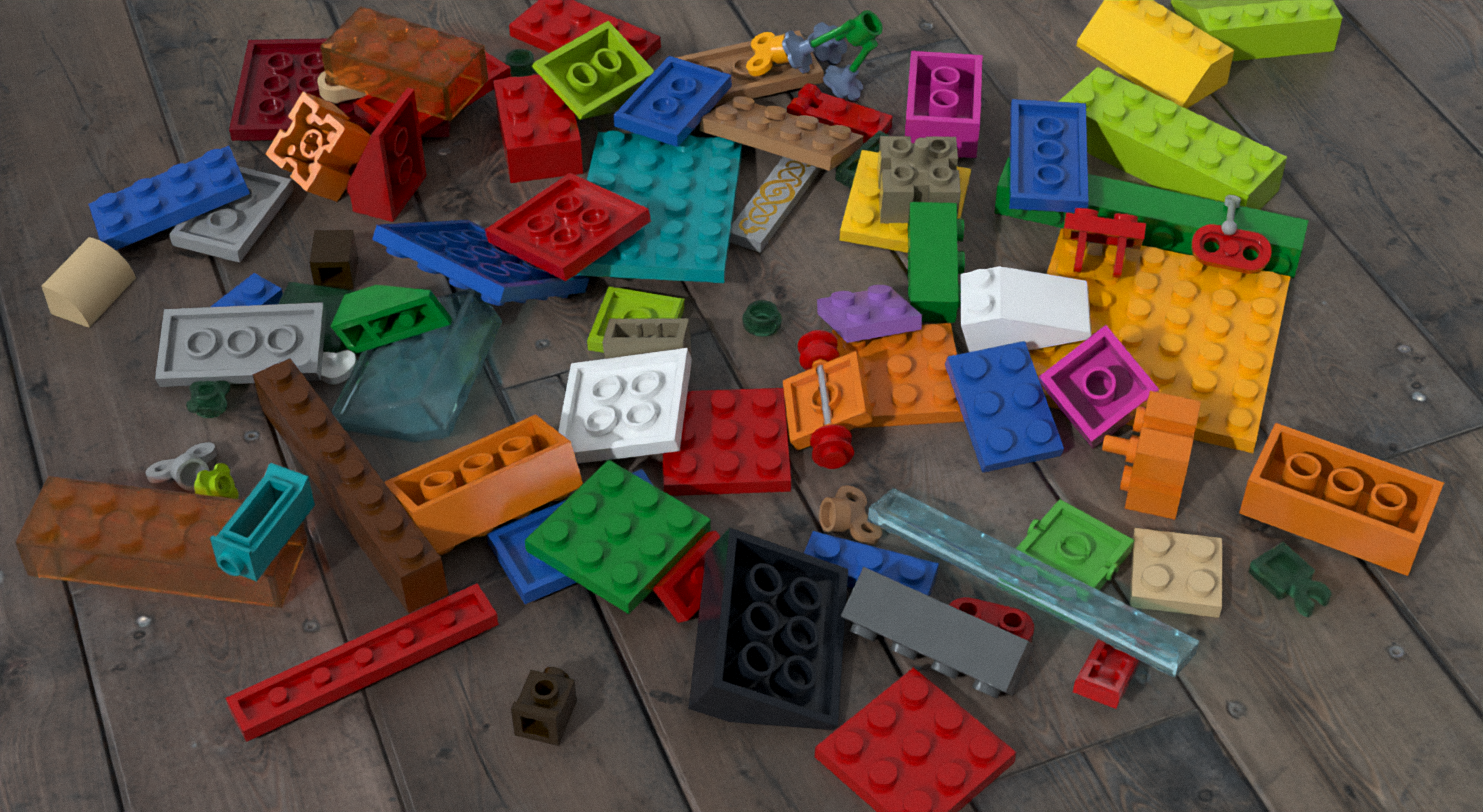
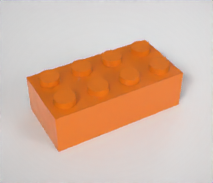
[384,414,583,555]
[1239,423,1444,576]

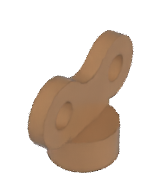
[819,485,882,545]

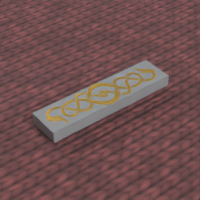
[730,157,822,253]

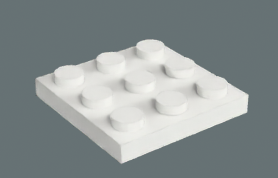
[558,348,692,464]

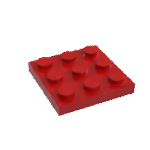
[485,173,651,281]
[663,388,791,496]
[815,667,1016,812]

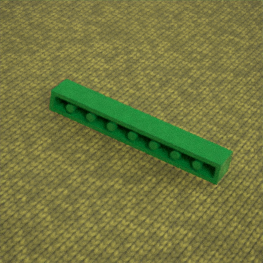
[994,157,1309,278]

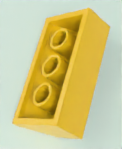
[1076,0,1234,109]

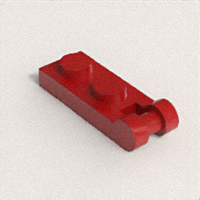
[787,83,893,148]

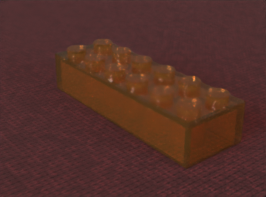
[15,476,307,608]

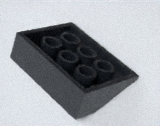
[688,528,848,730]

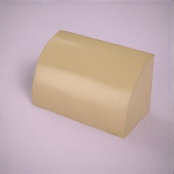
[41,237,136,328]

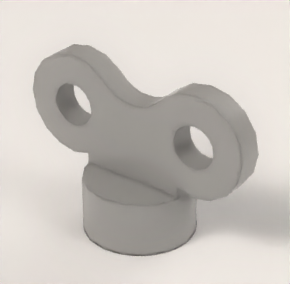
[145,442,217,490]

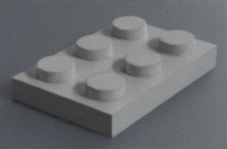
[169,166,294,263]

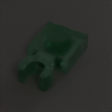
[1248,542,1332,617]

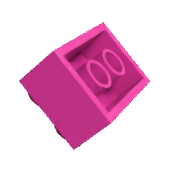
[905,51,983,158]

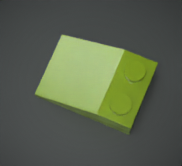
[532,21,654,120]

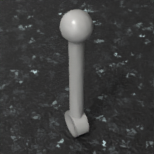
[1221,195,1241,235]

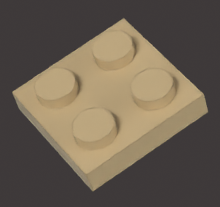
[1129,528,1222,618]

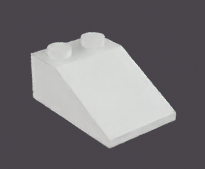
[961,266,1092,352]

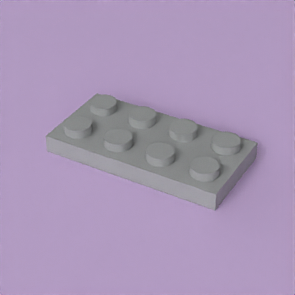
[155,303,327,387]

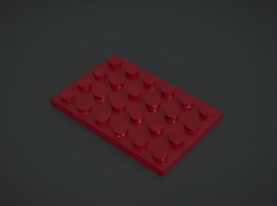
[229,36,458,141]

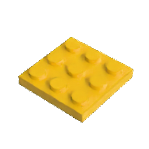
[839,150,971,253]

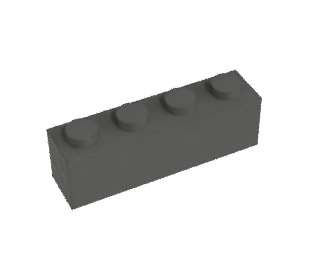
[841,567,1035,699]

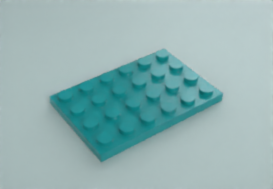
[577,131,743,283]

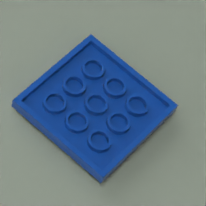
[372,220,590,306]

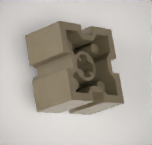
[877,136,961,223]

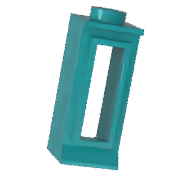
[210,463,315,582]

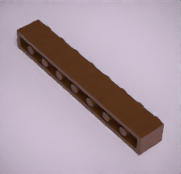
[252,358,449,614]

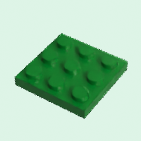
[525,460,711,614]

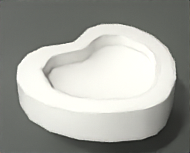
[321,350,357,385]

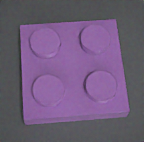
[817,285,922,343]

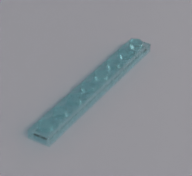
[867,488,1199,678]

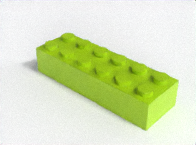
[1058,67,1287,210]

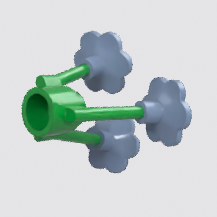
[782,10,883,101]

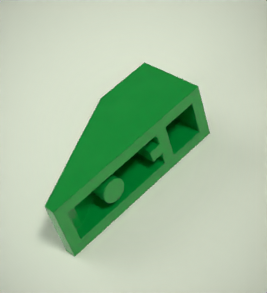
[330,285,453,354]

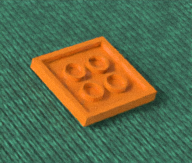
[832,323,964,428]

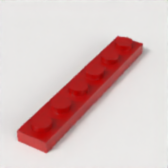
[225,583,499,742]

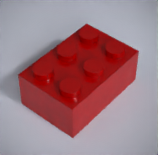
[493,75,583,183]

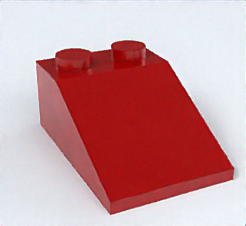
[347,88,427,222]

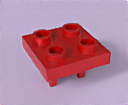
[1062,208,1146,278]

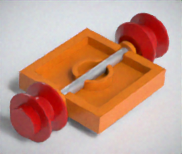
[783,330,873,469]

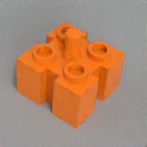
[266,92,371,202]
[1102,391,1201,520]

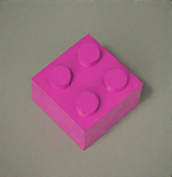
[1039,325,1159,449]

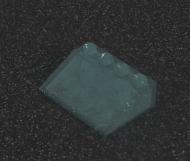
[331,289,503,443]

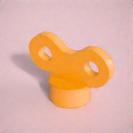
[746,32,789,76]

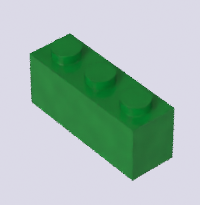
[908,202,965,323]

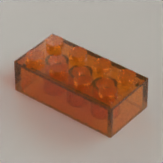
[320,6,488,122]

